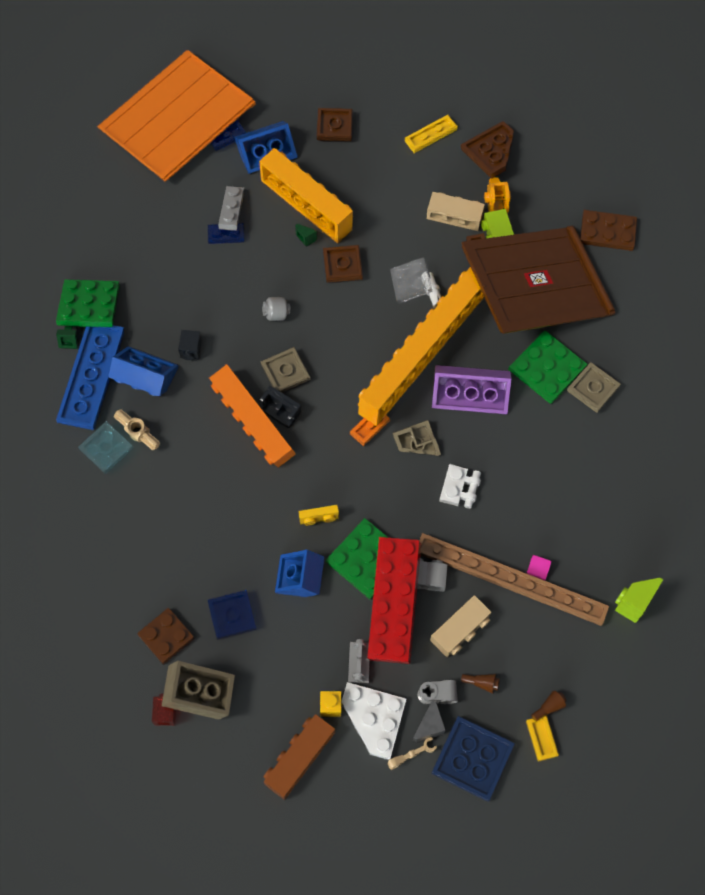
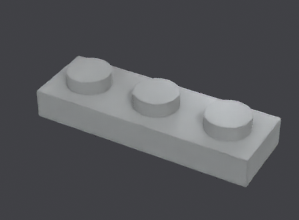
[219,186,244,231]

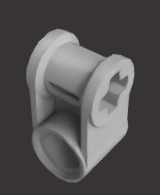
[417,680,458,704]

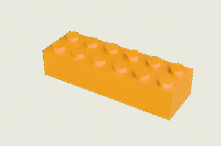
[259,148,353,243]

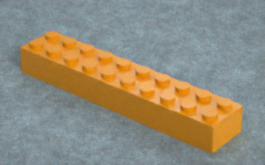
[358,267,484,426]

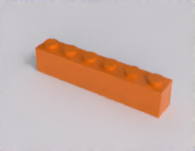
[209,364,296,468]

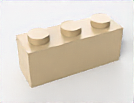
[426,192,485,231]
[430,595,491,658]

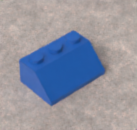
[234,121,297,174]
[108,347,179,396]

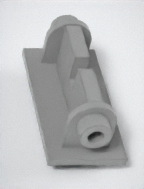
[348,639,370,683]

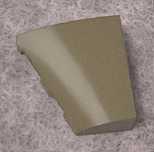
[392,420,441,456]

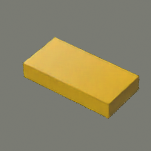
[526,715,559,762]

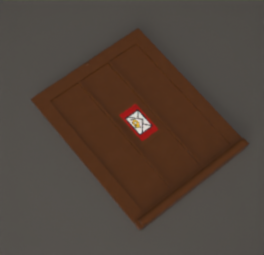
[461,225,616,334]

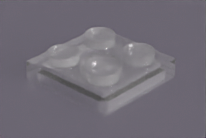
[390,257,433,303]

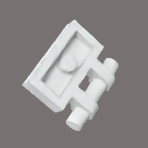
[439,464,481,509]

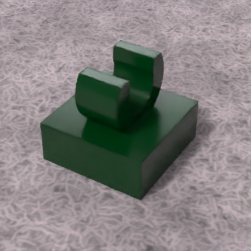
[56,326,78,349]

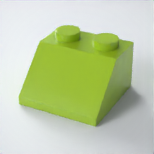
[615,578,663,623]

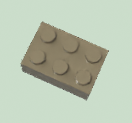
[162,661,235,720]

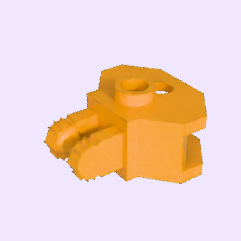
[484,177,511,215]

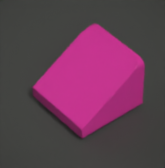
[526,555,552,581]

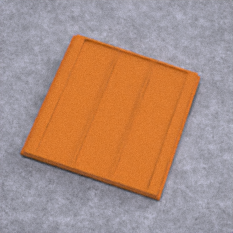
[97,50,256,182]

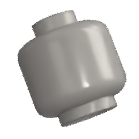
[262,297,291,321]

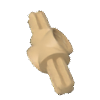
[114,409,160,451]

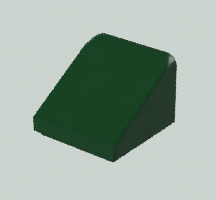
[295,224,317,247]

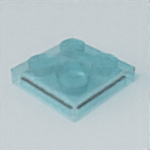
[78,422,134,474]

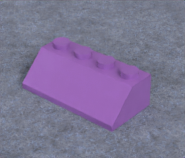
[432,365,511,414]

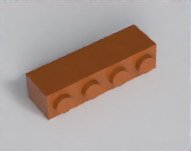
[264,714,335,800]

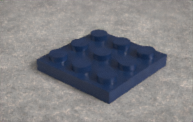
[431,716,515,802]

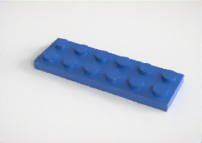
[56,325,125,430]

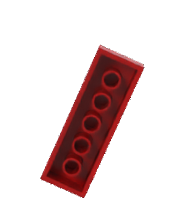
[367,537,421,664]

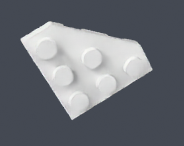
[341,682,406,760]

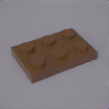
[580,210,637,251]

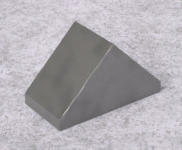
[413,700,445,743]

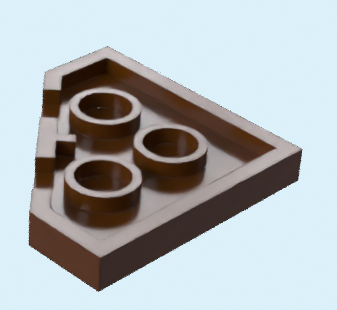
[461,121,514,179]

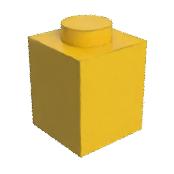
[320,691,341,717]

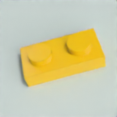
[299,505,339,526]

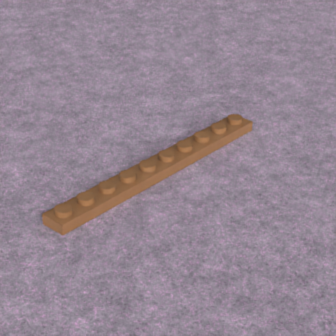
[419,533,609,626]

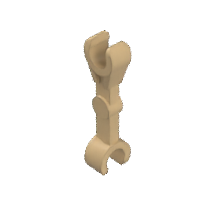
[387,737,437,770]

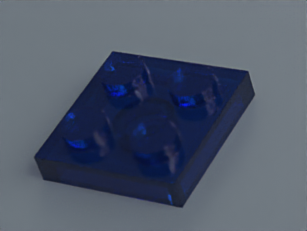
[208,590,256,640]

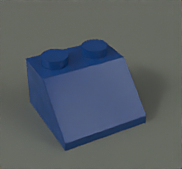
[275,550,324,597]

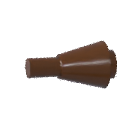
[461,674,500,694]
[531,690,567,722]

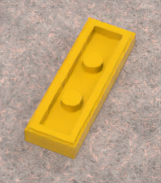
[405,115,458,153]

